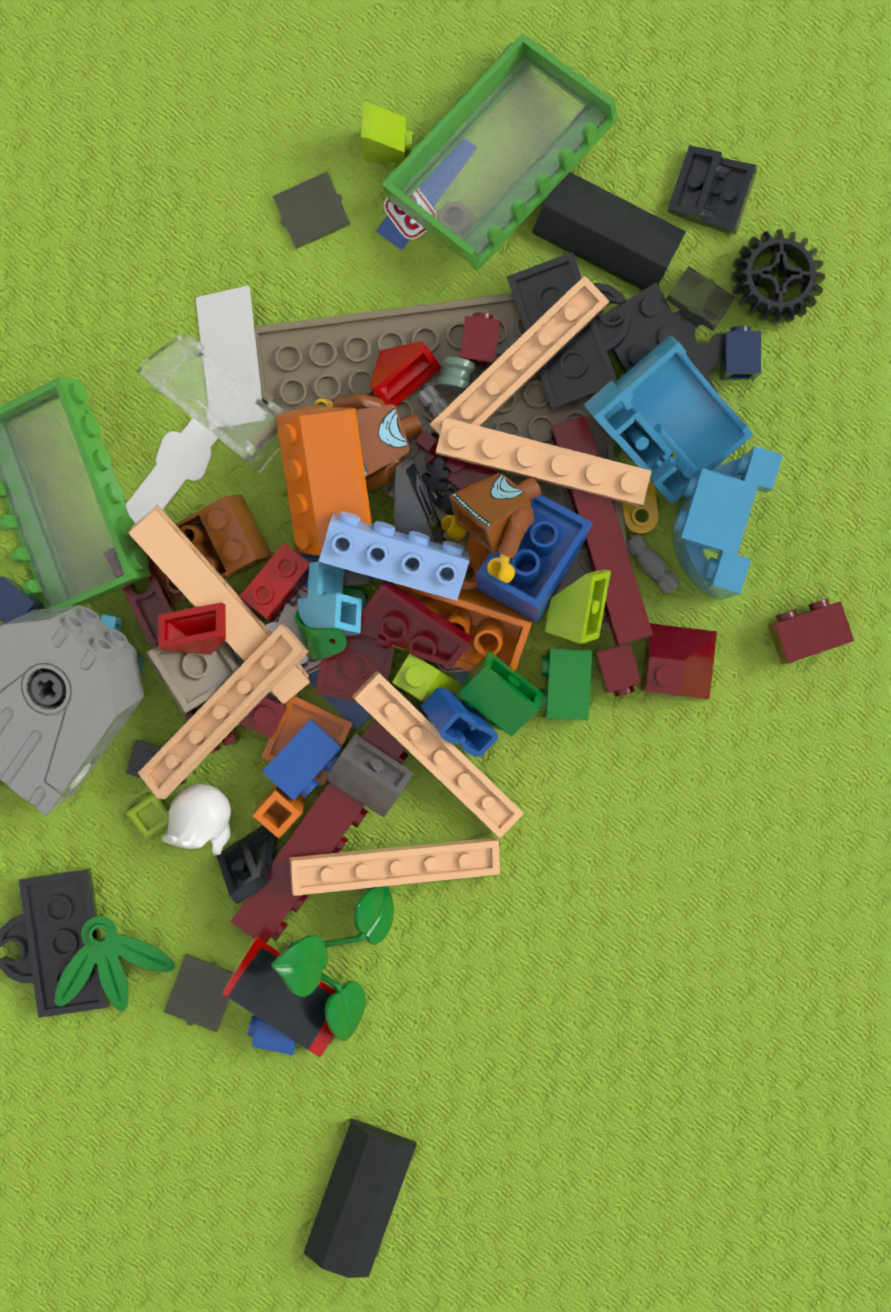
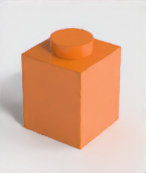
[252,784,305,838]

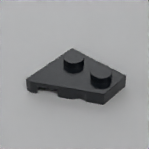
[216,825,278,904]

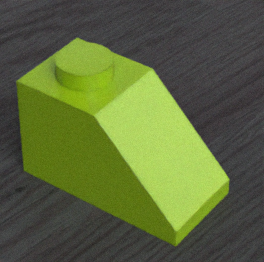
[361,102,413,164]
[545,569,611,644]
[392,653,463,702]

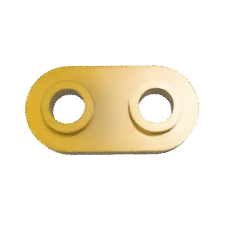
[621,465,658,535]

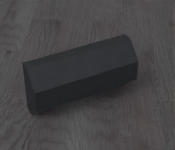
[532,172,686,290]
[304,1118,416,1278]

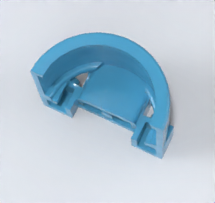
[584,336,753,504]
[673,446,783,600]

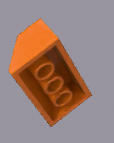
[275,406,372,556]
[391,584,532,671]

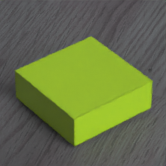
[126,793,169,840]

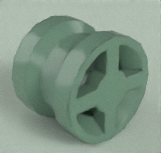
[437,356,476,393]

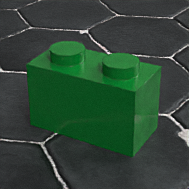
[539,648,592,720]
[458,651,543,737]

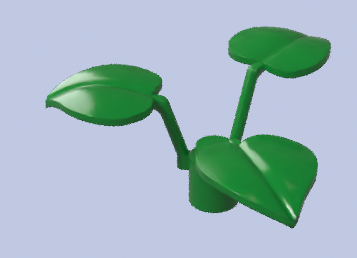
[271,886,394,1041]

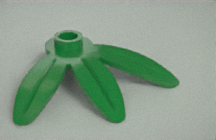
[54,916,175,1011]

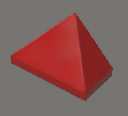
[369,341,441,406]
[158,602,226,655]

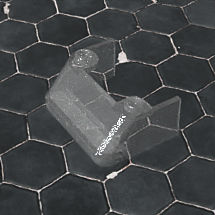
[136,334,285,475]

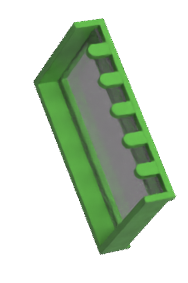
[382,33,618,271]
[0,377,151,609]

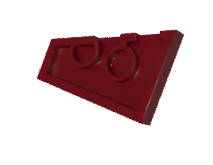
[352,580,473,668]

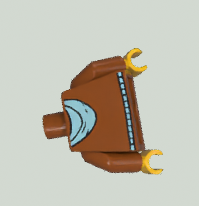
[314,393,422,493]
[441,473,541,583]

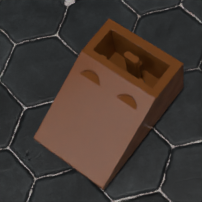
[147,495,272,605]

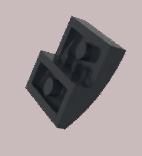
[668,145,757,235]

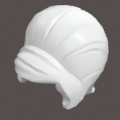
[162,784,231,855]

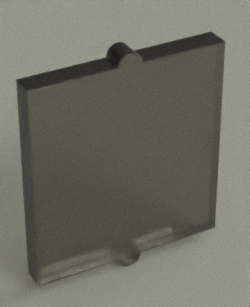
[273,172,350,249]
[665,266,736,331]
[164,954,234,1032]

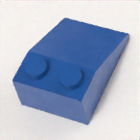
[476,495,593,623]

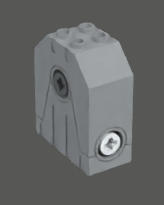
[0,605,145,816]

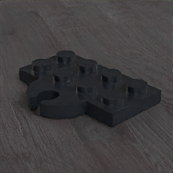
[507,252,631,410]
[602,283,724,393]
[0,868,110,1018]

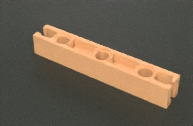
[128,504,310,704]

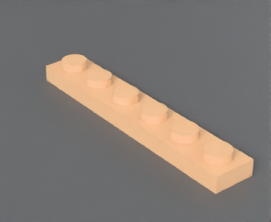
[430,276,609,435]
[435,417,652,507]
[138,625,309,799]
[352,671,524,838]
[289,837,500,896]

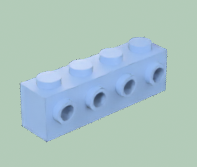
[319,511,469,601]

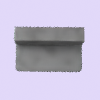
[326,734,414,817]

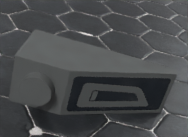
[394,458,444,545]

